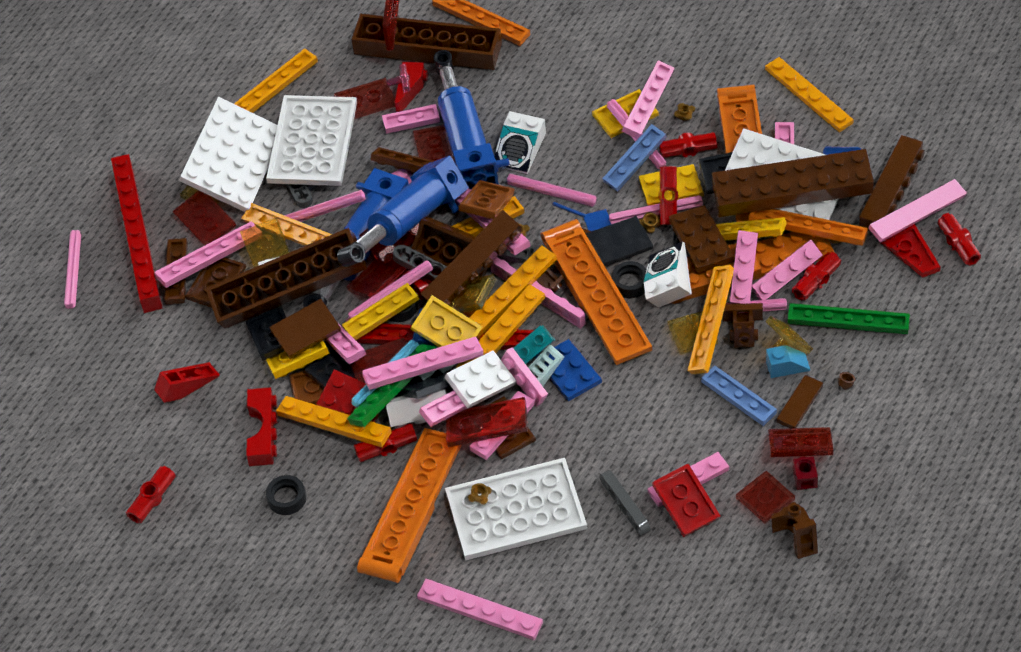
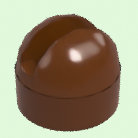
[838,372,855,390]

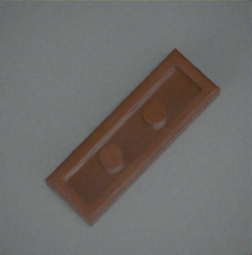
[776,375,823,431]

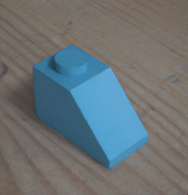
[766,345,810,378]

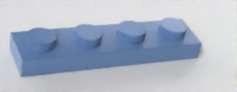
[602,124,667,192]
[701,366,777,426]

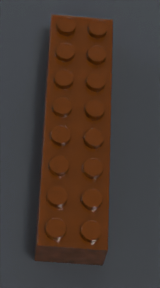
[351,13,502,70]
[712,149,874,217]
[206,228,367,328]

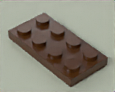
[669,205,734,273]

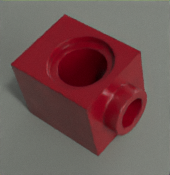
[793,456,818,490]

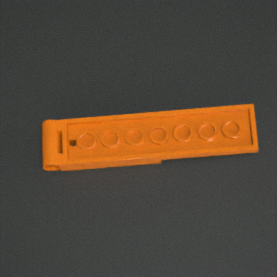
[717,84,762,222]
[541,219,652,365]
[671,232,835,304]
[357,428,463,583]

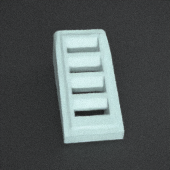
[528,344,564,386]

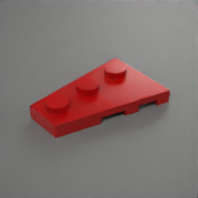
[880,224,941,278]

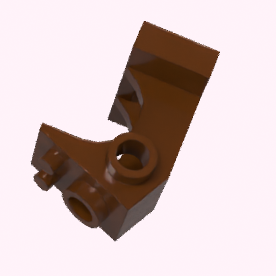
[723,303,763,348]
[771,502,818,559]

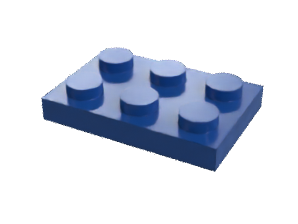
[535,339,602,401]

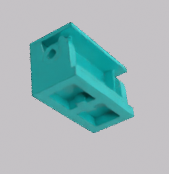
[513,325,556,365]

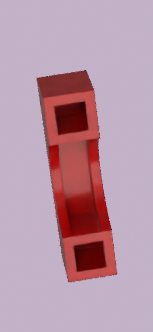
[246,387,277,466]

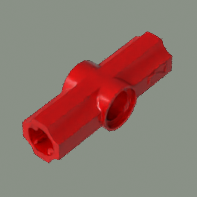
[659,132,717,158]
[658,166,679,225]
[937,212,981,266]
[792,251,841,301]
[354,424,417,462]
[126,466,176,524]

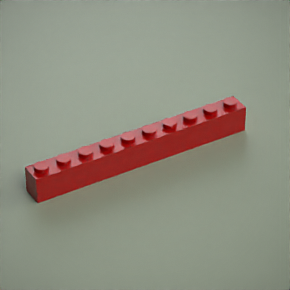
[111,154,163,313]

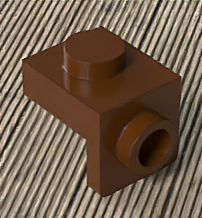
[536,268,564,293]

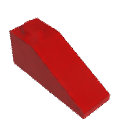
[395,62,428,112]
[154,362,220,403]

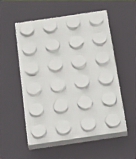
[266,95,357,186]
[179,97,278,212]
[725,128,838,220]
[445,458,587,561]

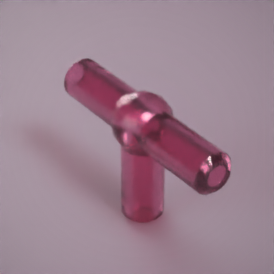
[386,64,410,93]

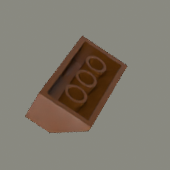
[411,217,489,283]

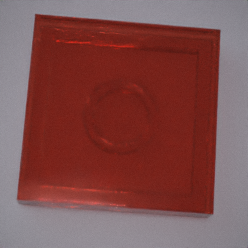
[736,471,795,524]

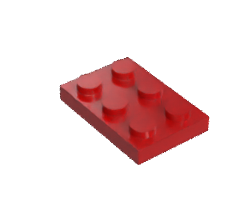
[316,369,381,422]
[652,464,720,537]

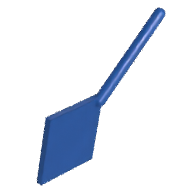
[552,202,611,231]

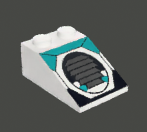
[494,111,546,174]
[644,241,692,307]

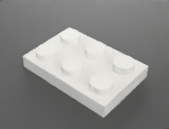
[444,351,516,409]

